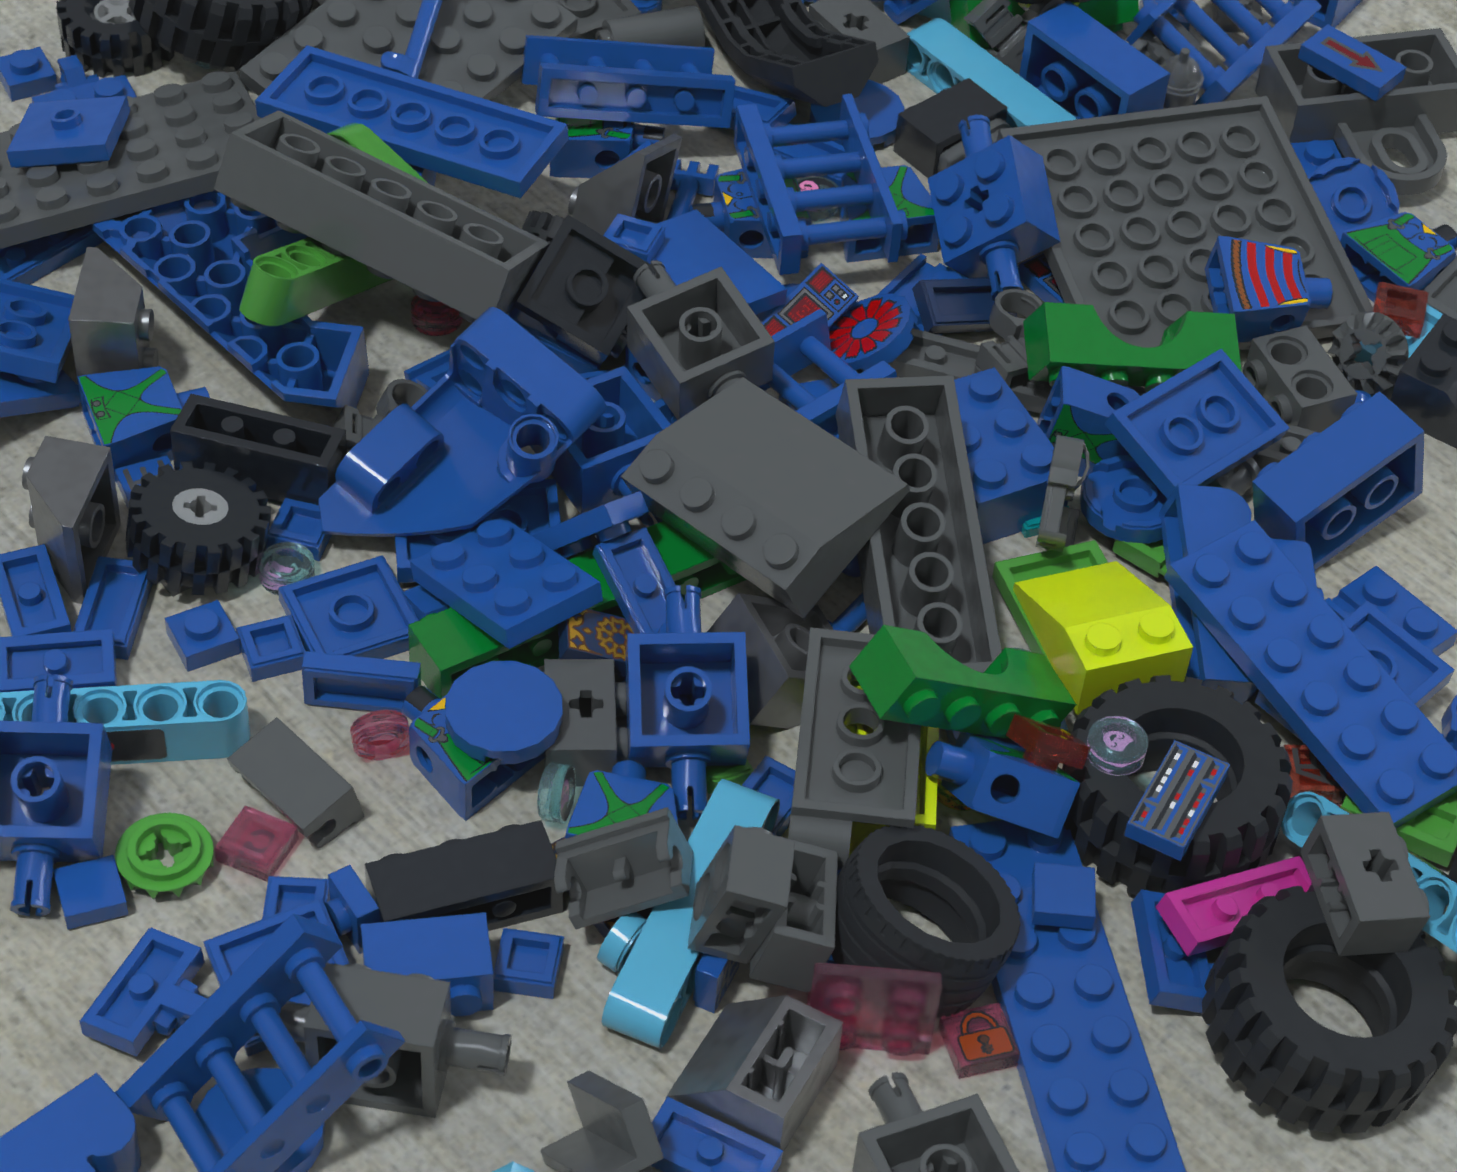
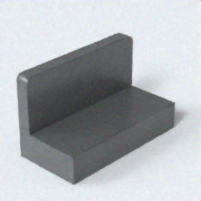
[540,1070,664,1172]

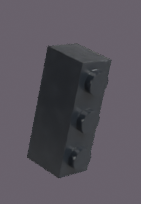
[170,394,347,505]
[364,820,563,931]

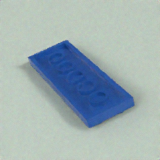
[255,45,569,199]
[1164,520,1457,828]

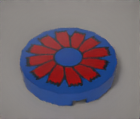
[829,293,919,371]

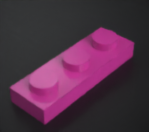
[1156,856,1312,957]

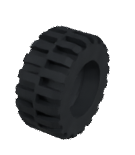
[128,0,314,71]
[1062,675,1293,896]
[1202,884,1457,1134]

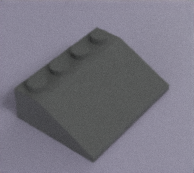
[621,377,910,619]

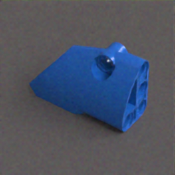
[318,307,607,537]

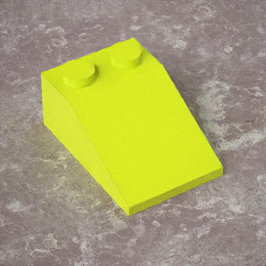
[1013,561,1193,715]

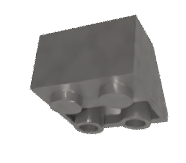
[666,995,843,1152]

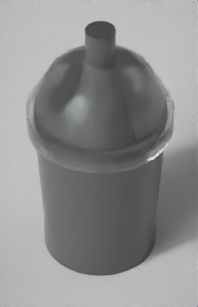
[1160,48,1204,109]

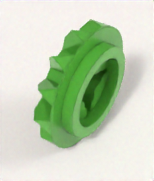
[115,813,214,899]

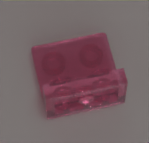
[807,963,942,1056]

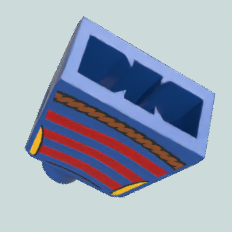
[1205,236,1332,343]

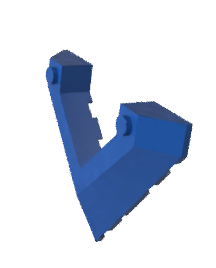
[91,163,436,408]

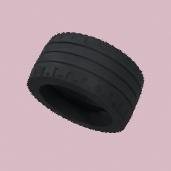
[831,825,1021,1018]

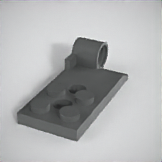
[788,627,921,871]

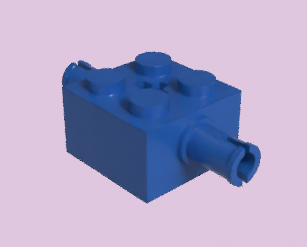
[928,115,1060,301]
[530,366,671,527]
[625,585,750,820]
[0,674,113,916]

